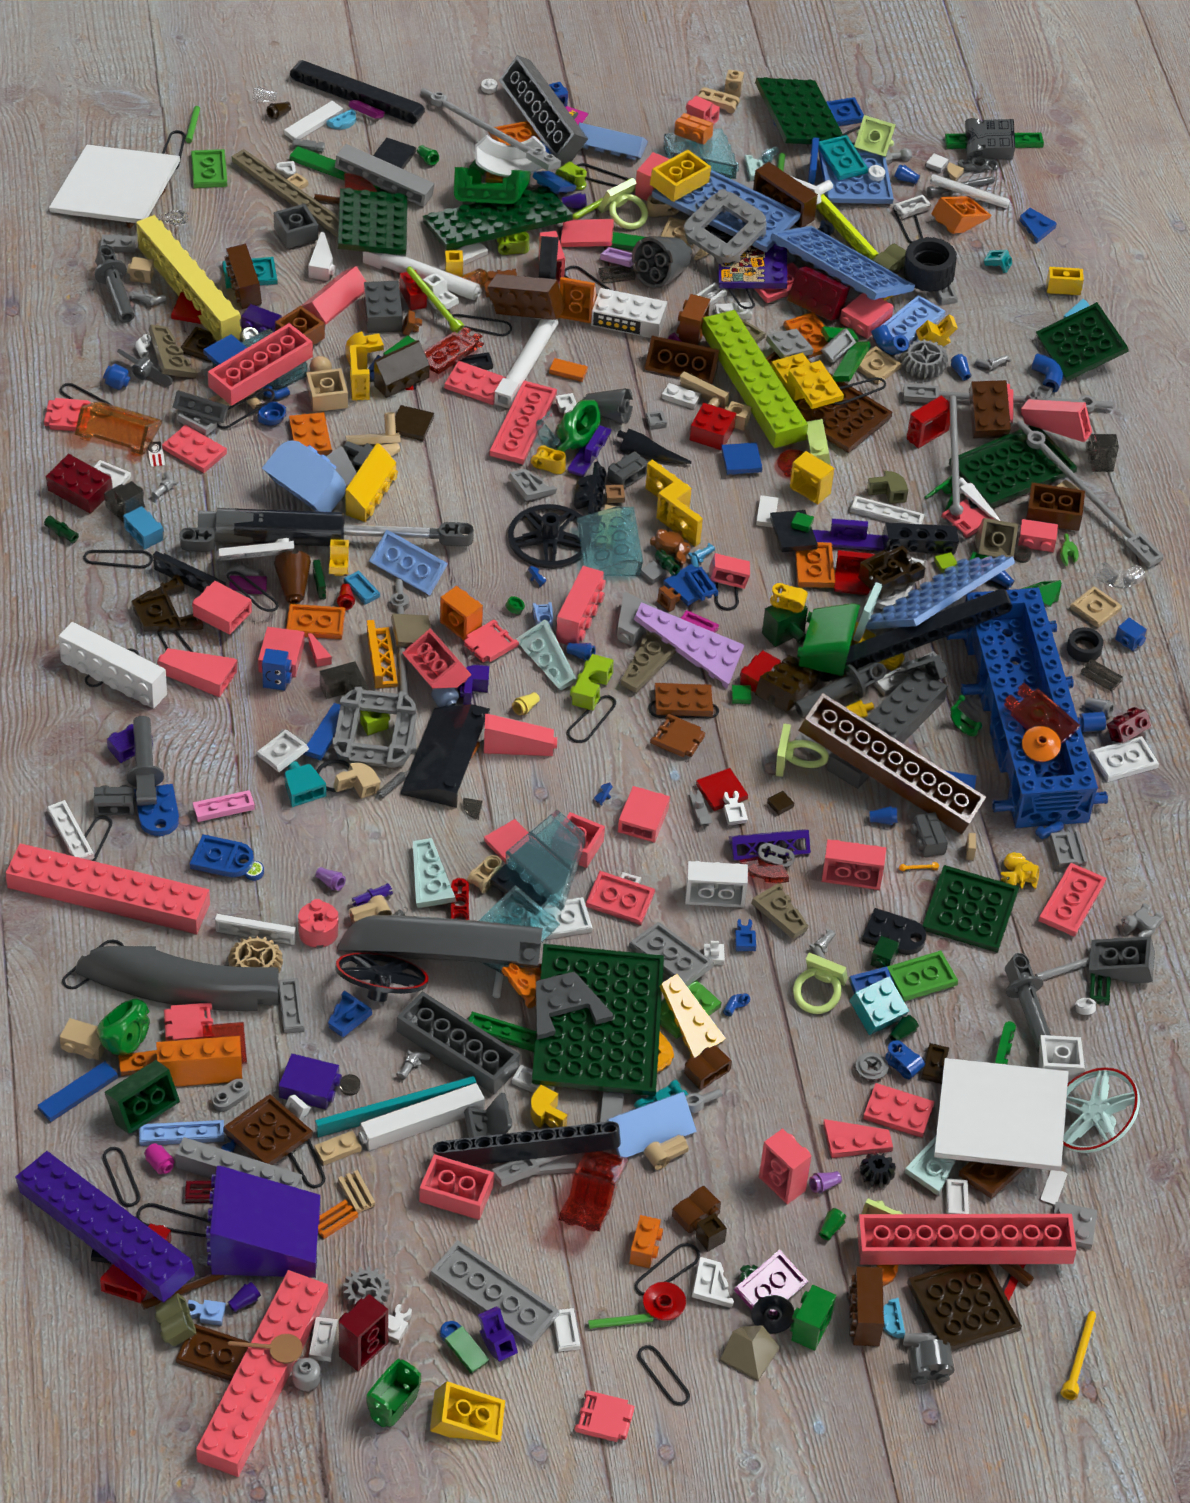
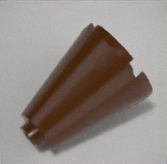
[274,551,311,604]

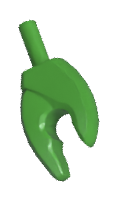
[1060,534,1079,566]

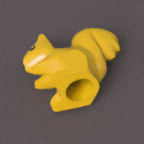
[1000,852,1039,889]

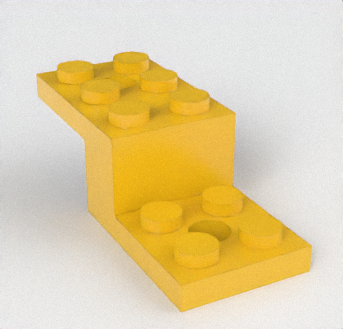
[771,353,844,409]
[645,459,703,547]

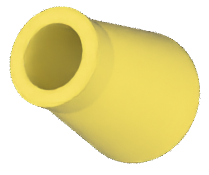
[512,692,540,715]

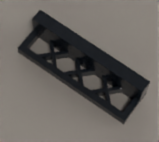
[538,236,559,279]
[153,551,226,593]

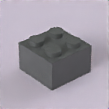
[274,204,318,248]

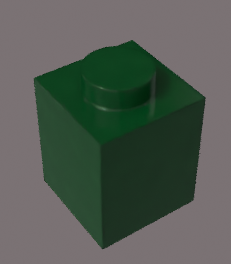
[870,936,900,969]

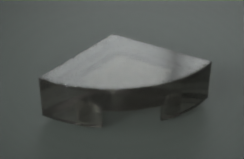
[463,798,483,820]

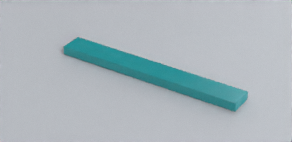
[315,1076,477,1138]

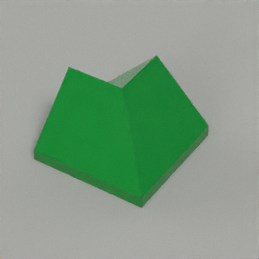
[1021,580,1062,607]

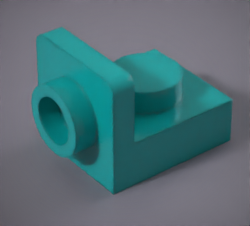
[983,250,1012,273]

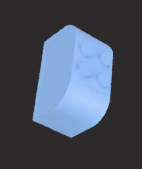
[262,441,346,512]

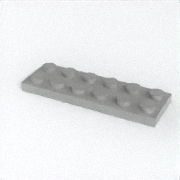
[431,1240,559,1346]

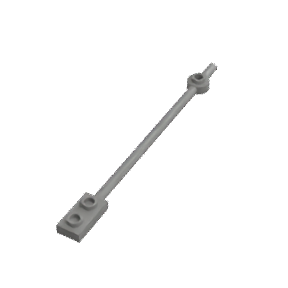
[420,88,561,171]
[903,384,1114,412]
[1016,420,1164,568]
[391,579,416,754]
[492,1089,723,1187]

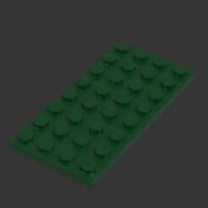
[422,186,573,250]

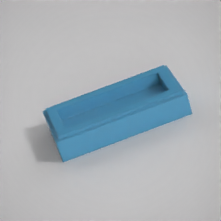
[343,571,380,605]

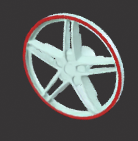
[1063,1068,1140,1153]

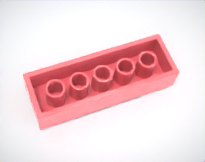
[208,323,313,406]

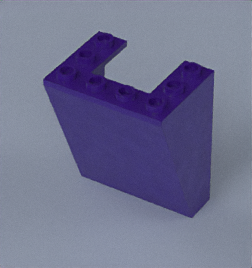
[206,1166,321,1278]

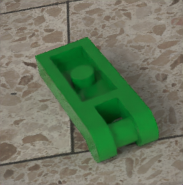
[995,1021,1016,1065]

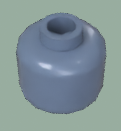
[431,688,459,707]

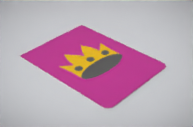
[565,106,589,125]

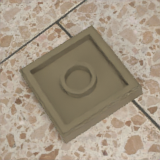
[391,614,431,647]

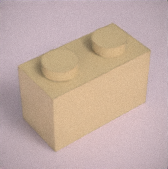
[60,1018,105,1060]

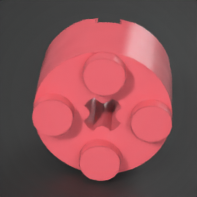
[298,899,338,947]

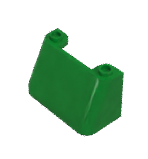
[454,167,530,204]
[797,603,860,676]

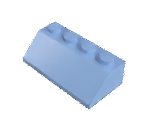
[579,122,648,160]

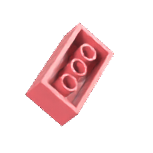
[556,566,606,645]

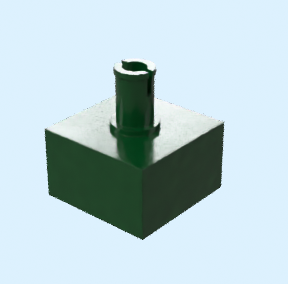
[762,605,808,647]

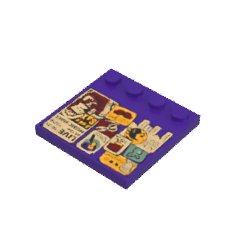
[719,243,787,289]

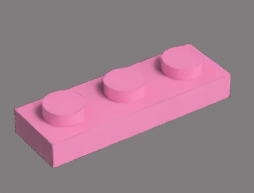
[193,790,255,822]

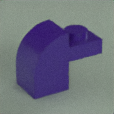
[457,665,490,705]
[478,1306,518,1362]

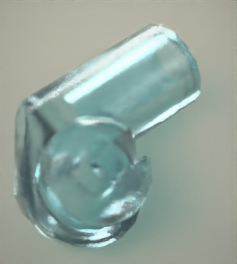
[762,146,779,164]

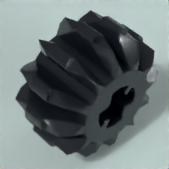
[860,1151,896,1188]

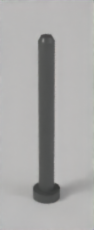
[927,176,995,198]

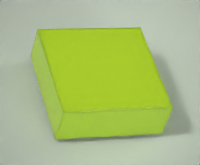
[934,552,957,573]

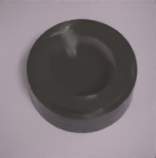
[1014,545,1032,563]
[340,1074,360,1096]

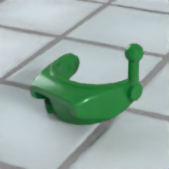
[950,695,982,737]

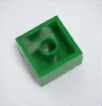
[790,1285,836,1351]

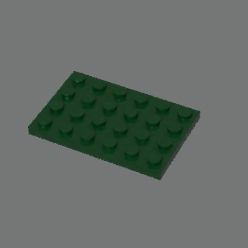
[755,77,844,144]
[337,188,407,256]
[949,425,1077,508]

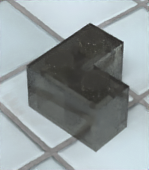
[1085,434,1119,472]
[104,481,145,523]
[319,661,368,699]

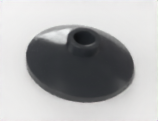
[751,1295,795,1334]

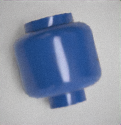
[103,364,131,390]

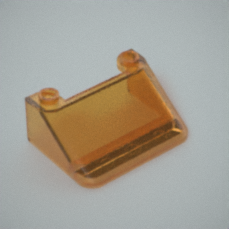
[75,401,162,456]

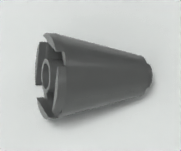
[582,388,633,424]

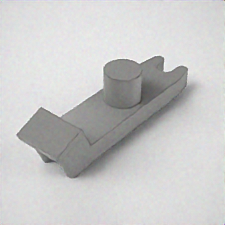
[690,790,712,827]

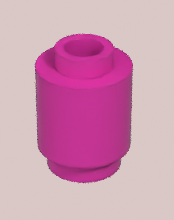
[144,1143,175,1174]

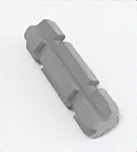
[292,138,325,152]

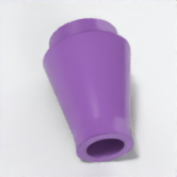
[315,867,346,891]
[809,1171,842,1194]

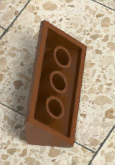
[644,336,720,384]

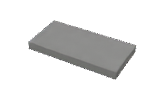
[629,922,714,986]

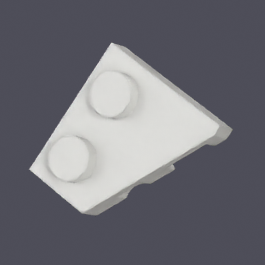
[691,1257,734,1308]

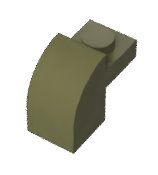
[867,471,908,504]

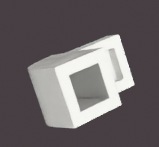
[422,273,459,309]

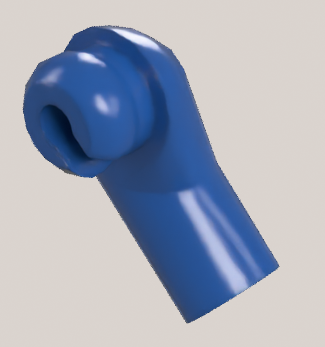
[263,385,290,400]
[1035,821,1064,839]
[723,993,751,1016]

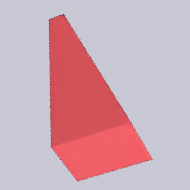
[308,633,332,667]

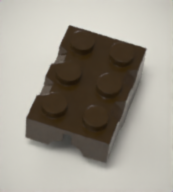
[858,545,926,600]
[755,655,820,712]

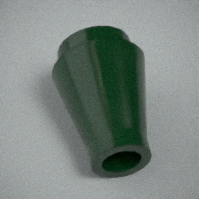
[889,1015,919,1041]

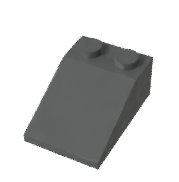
[1089,936,1155,983]

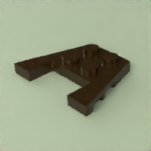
[131,574,204,632]

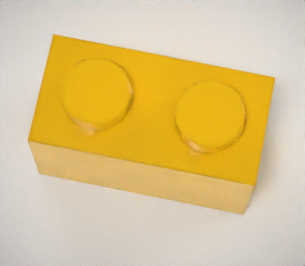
[1046,267,1084,295]

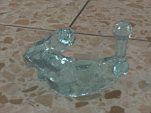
[536,411,562,450]

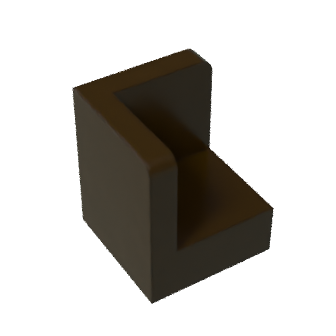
[696,1213,727,1252]

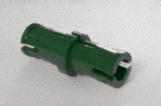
[44,515,79,543]
[655,550,680,575]

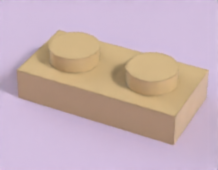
[314,1130,361,1166]

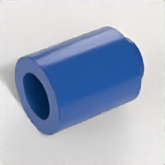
[1078,712,1106,732]

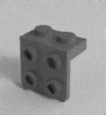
[897,653,947,680]
[464,1093,512,1138]

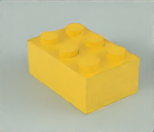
[650,150,711,202]

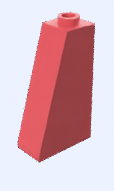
[1021,399,1092,442]
[157,648,237,698]
[484,714,557,756]

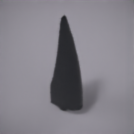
[617,428,692,464]

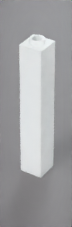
[358,1083,485,1151]

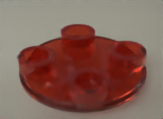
[777,449,804,478]

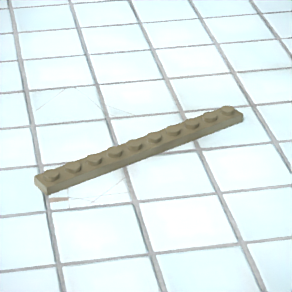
[231,149,339,238]

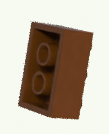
[224,244,262,309]
[969,380,1011,439]
[1026,483,1085,531]
[848,1266,884,1347]

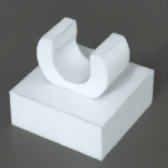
[703,941,725,965]
[285,1095,311,1121]

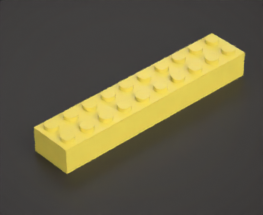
[136,215,242,342]

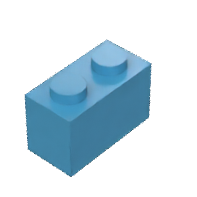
[123,506,164,549]

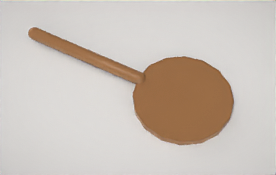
[228,1334,303,1364]

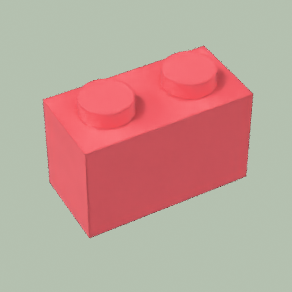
[1018,519,1058,552]
[709,553,750,589]

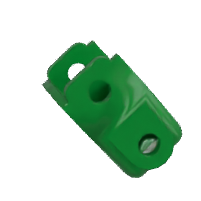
[366,1358,421,1427]

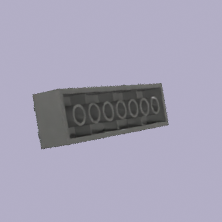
[499,55,588,163]
[827,668,948,789]

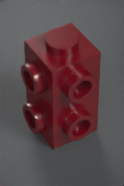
[1106,707,1151,743]

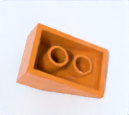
[931,196,992,234]
[558,277,597,323]

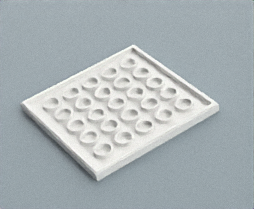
[49,145,180,223]
[934,1058,1069,1171]

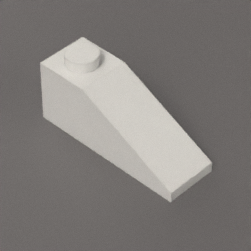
[308,232,335,282]

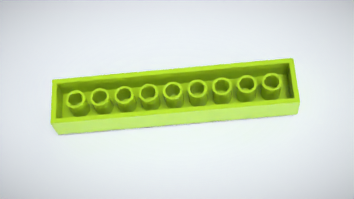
[702,310,808,448]

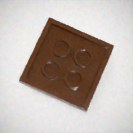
[223,1094,313,1165]

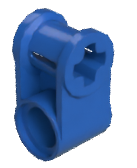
[885,1040,925,1080]

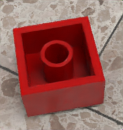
[689,402,737,450]

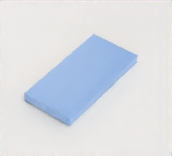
[881,295,946,344]
[369,530,448,596]
[607,1092,697,1159]

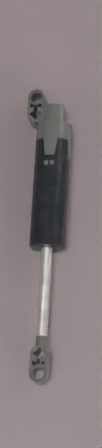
[179,508,474,552]

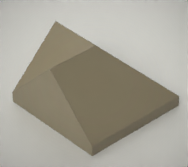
[975,518,1018,558]
[720,1325,780,1381]

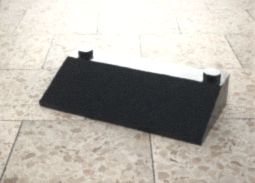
[401,704,490,808]

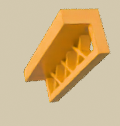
[367,620,398,689]

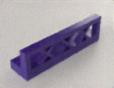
[729,829,811,860]

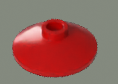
[643,1282,686,1321]

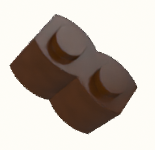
[684,1045,732,1090]
[672,1186,721,1233]

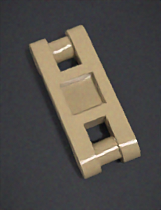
[697,87,740,113]

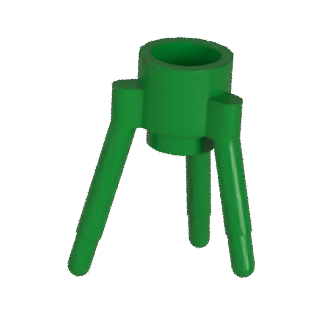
[925,476,953,512]

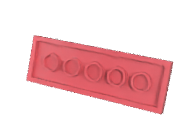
[489,381,557,465]

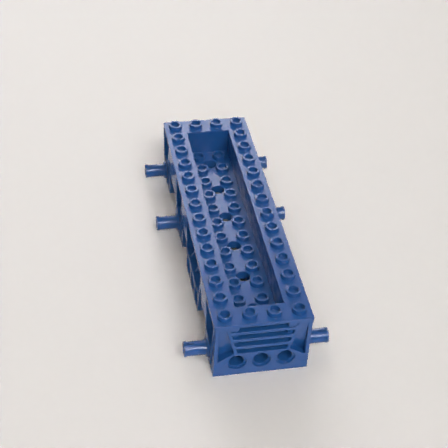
[946,588,1108,828]

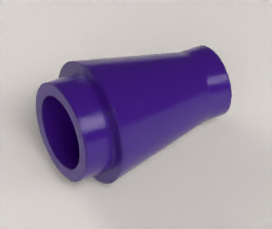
[562,192,587,209]
[227,1282,261,1312]

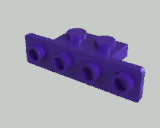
[568,425,611,477]
[813,518,884,551]

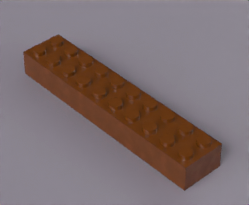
[798,693,986,835]

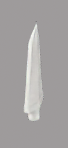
[959,478,1000,521]

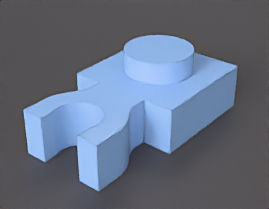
[188,1300,226,1326]

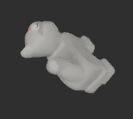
[1121,903,1164,937]

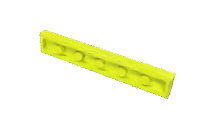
[816,194,879,261]

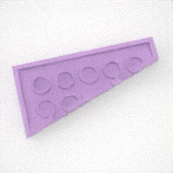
[634,602,744,689]

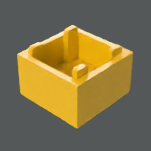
[790,451,835,505]

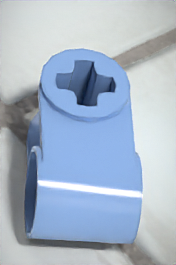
[532,602,553,631]

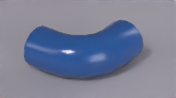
[871,325,909,355]
[1032,353,1063,392]

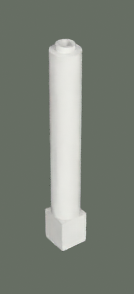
[363,252,482,300]
[494,319,558,409]

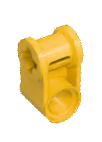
[530,445,566,474]
[770,583,808,613]

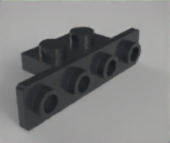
[574,461,606,524]

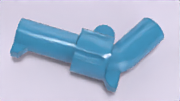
[688,543,715,568]

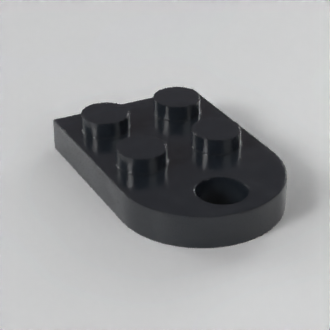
[862,908,926,955]

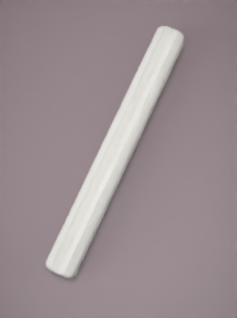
[930,174,1010,208]

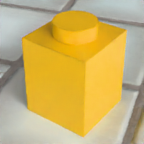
[445,250,463,277]

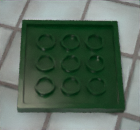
[1036,302,1129,381]
[922,865,1019,953]

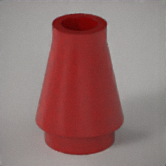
[337,584,355,610]

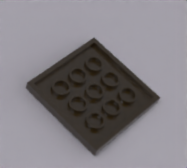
[907,1264,1022,1351]

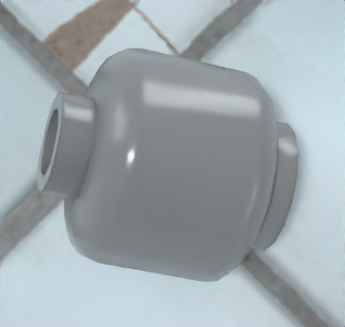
[292,1358,321,1391]

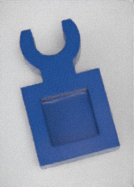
[735,919,757,951]

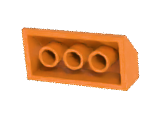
[156,1036,243,1087]

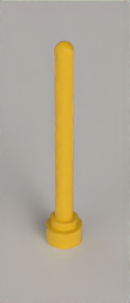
[1060,1311,1096,1400]

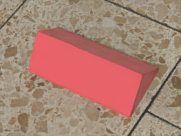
[301,266,366,325]

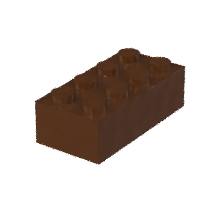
[753,162,818,228]
[488,274,565,320]

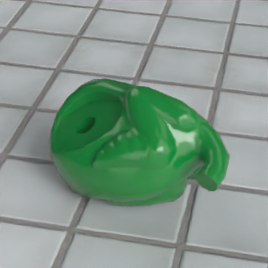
[556,400,601,452]
[97,998,150,1055]

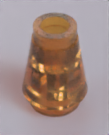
[462,268,488,286]

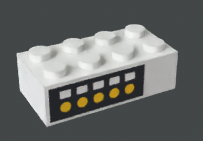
[591,288,667,338]

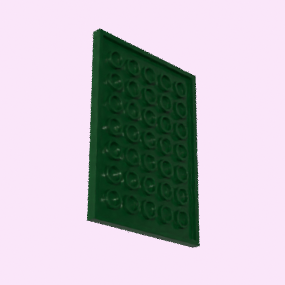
[531,943,664,1096]

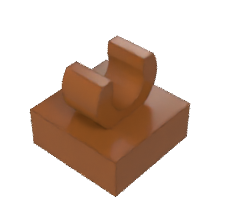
[402,310,422,336]
[657,585,681,612]

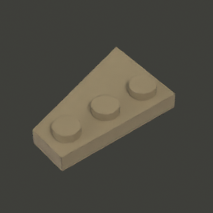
[751,882,808,939]

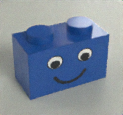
[262,648,292,691]

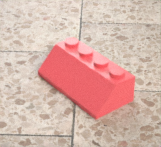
[402,628,471,688]

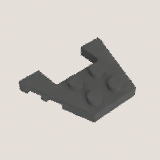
[535,972,613,1040]

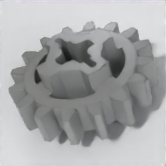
[343,1266,390,1305]

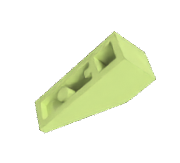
[807,419,831,465]

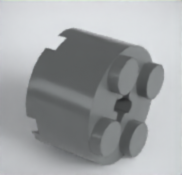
[907,1339,955,1385]

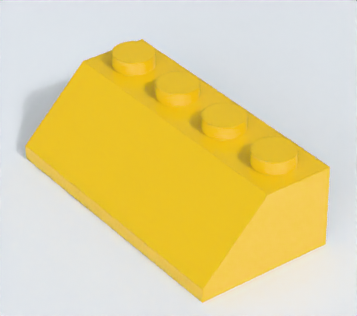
[345,443,398,522]

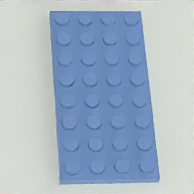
[651,170,801,252]
[770,226,915,300]
[866,555,1015,630]

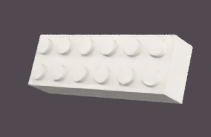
[59,622,167,709]

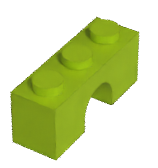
[570,654,614,711]

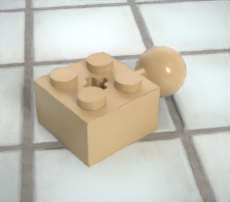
[306,356,348,412]

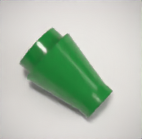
[417,145,439,165]
[819,1208,846,1241]

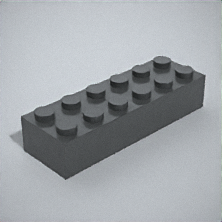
[397,991,520,1095]

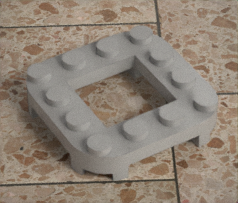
[684,189,767,265]
[333,687,417,768]

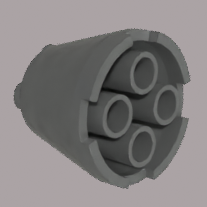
[632,236,692,288]

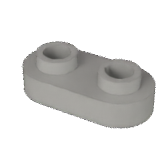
[212,1079,250,1112]

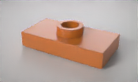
[118,1050,157,1076]

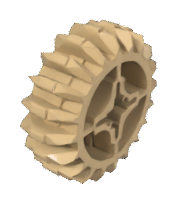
[228,935,283,973]

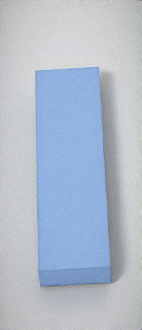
[139,1120,225,1146]

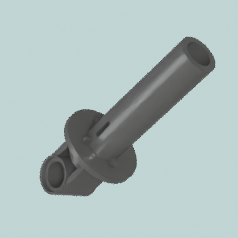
[94,245,135,323]
[794,663,886,717]
[127,716,164,806]
[1005,953,1051,1052]

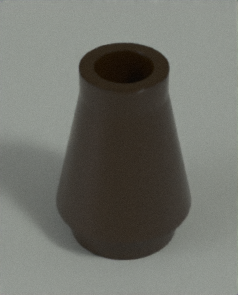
[266,101,291,119]

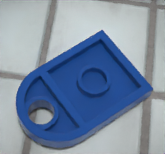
[134,784,179,836]
[190,834,254,877]

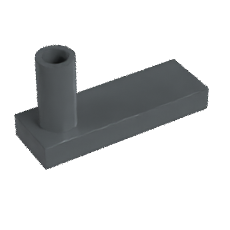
[172,390,229,423]

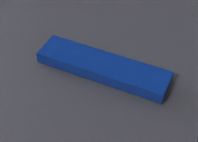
[303,703,341,761]
[38,1061,118,1122]

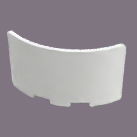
[475,135,546,177]

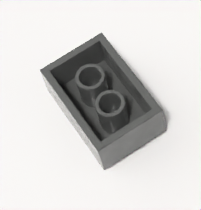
[364,281,402,333]

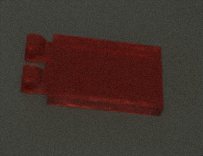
[424,327,484,375]
[1004,683,1080,744]

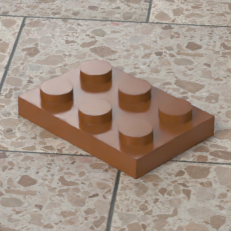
[654,683,713,717]

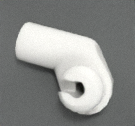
[135,334,151,358]

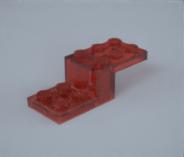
[558,1151,628,1232]

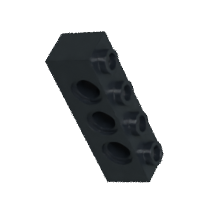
[882,523,959,554]

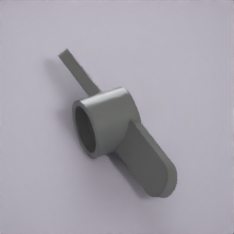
[117,349,173,387]

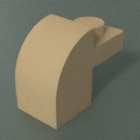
[333,763,381,799]

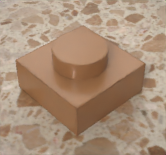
[605,485,625,503]

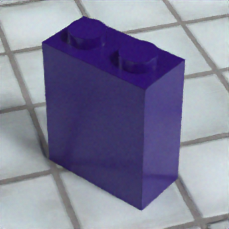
[279,1053,342,1110]

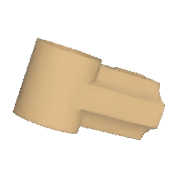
[349,895,392,924]
[644,1135,689,1170]

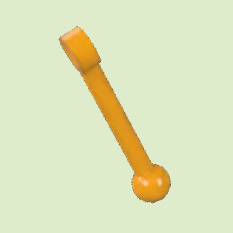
[899,862,939,871]

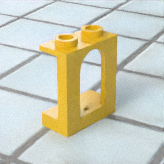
[350,345,370,400]

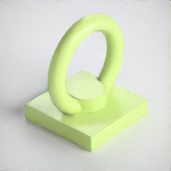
[854,115,896,157]
[598,178,648,229]
[776,724,829,777]
[793,953,848,1014]

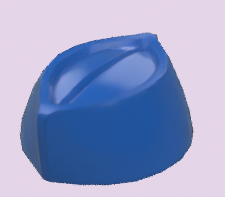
[258,402,287,426]

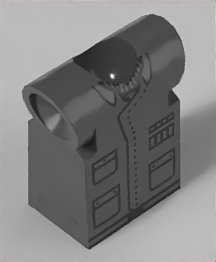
[965,118,1015,160]

